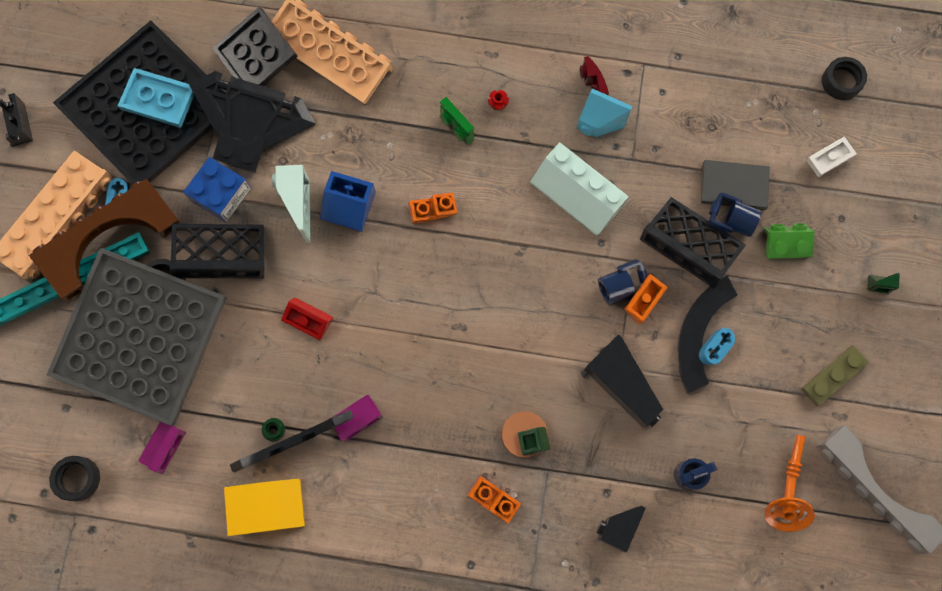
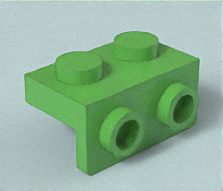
[764,223,815,259]

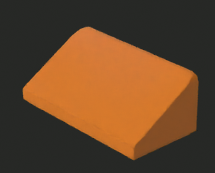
[624,274,668,324]

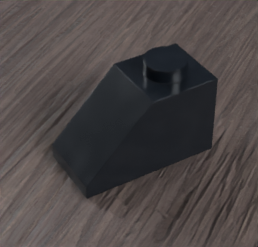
[596,506,646,552]

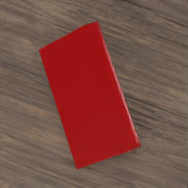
[281,298,333,341]

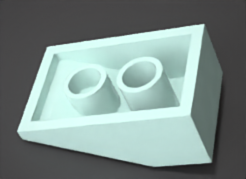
[272,165,310,243]

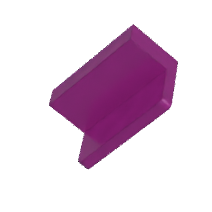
[333,395,383,443]
[138,422,186,474]

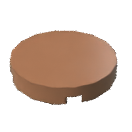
[502,411,548,458]

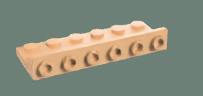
[272,0,394,104]
[0,151,114,283]

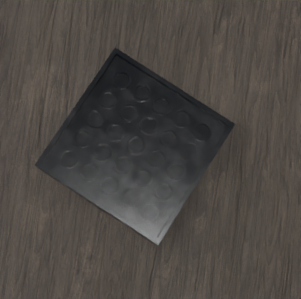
[53,20,225,184]

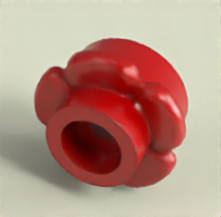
[488,90,509,110]

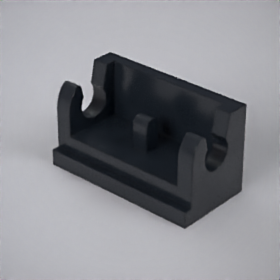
[0,93,33,147]

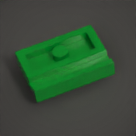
[440,97,474,145]

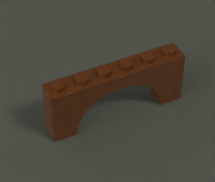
[28,179,180,304]

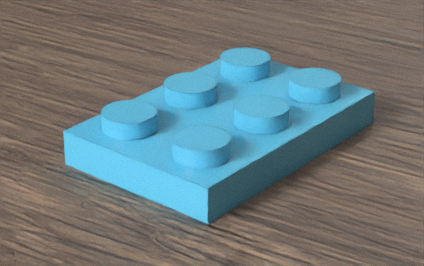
[118,68,194,128]

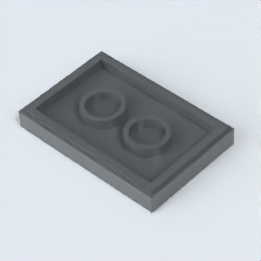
[701,160,770,210]

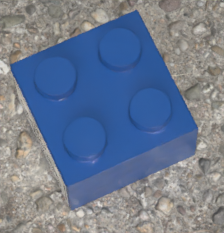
[183,157,251,223]

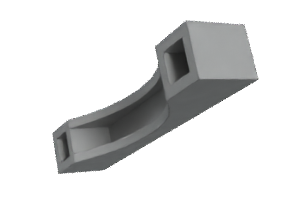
[817,425,942,554]

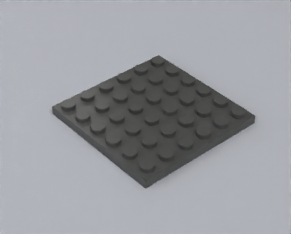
[47,248,227,426]

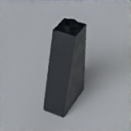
[584,334,664,428]

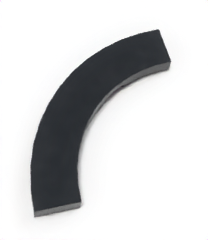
[677,275,738,394]
[230,410,353,473]

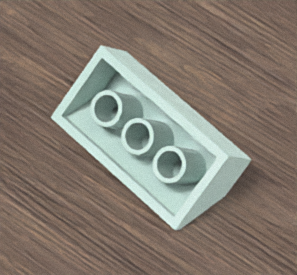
[530,142,629,237]

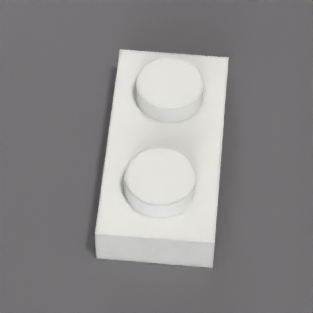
[806,137,857,178]

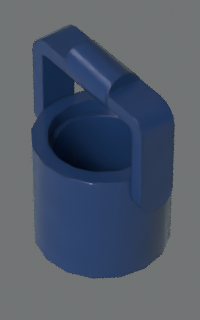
[708,193,761,237]
[598,259,648,305]
[674,458,718,491]

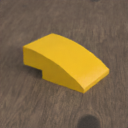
[224,479,305,536]

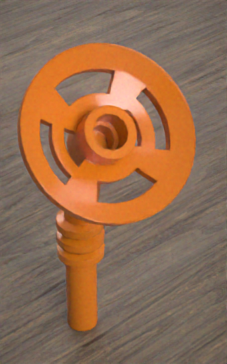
[764,434,815,532]

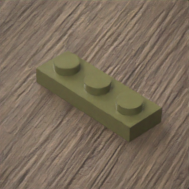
[801,345,869,407]

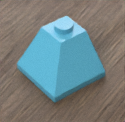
[576,89,633,137]

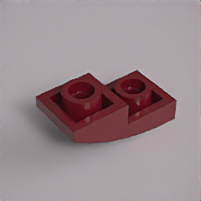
[580,56,609,95]

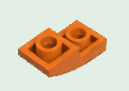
[408,192,458,224]
[467,476,521,524]

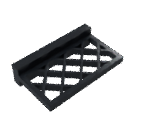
[640,197,746,289]
[170,224,265,279]

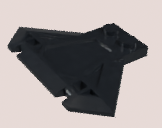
[189,71,316,173]

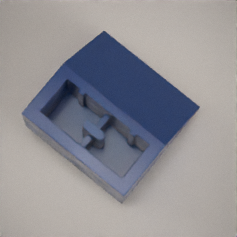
[320,171,376,232]

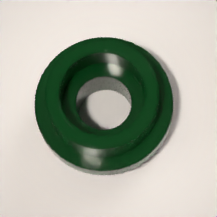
[262,418,285,442]

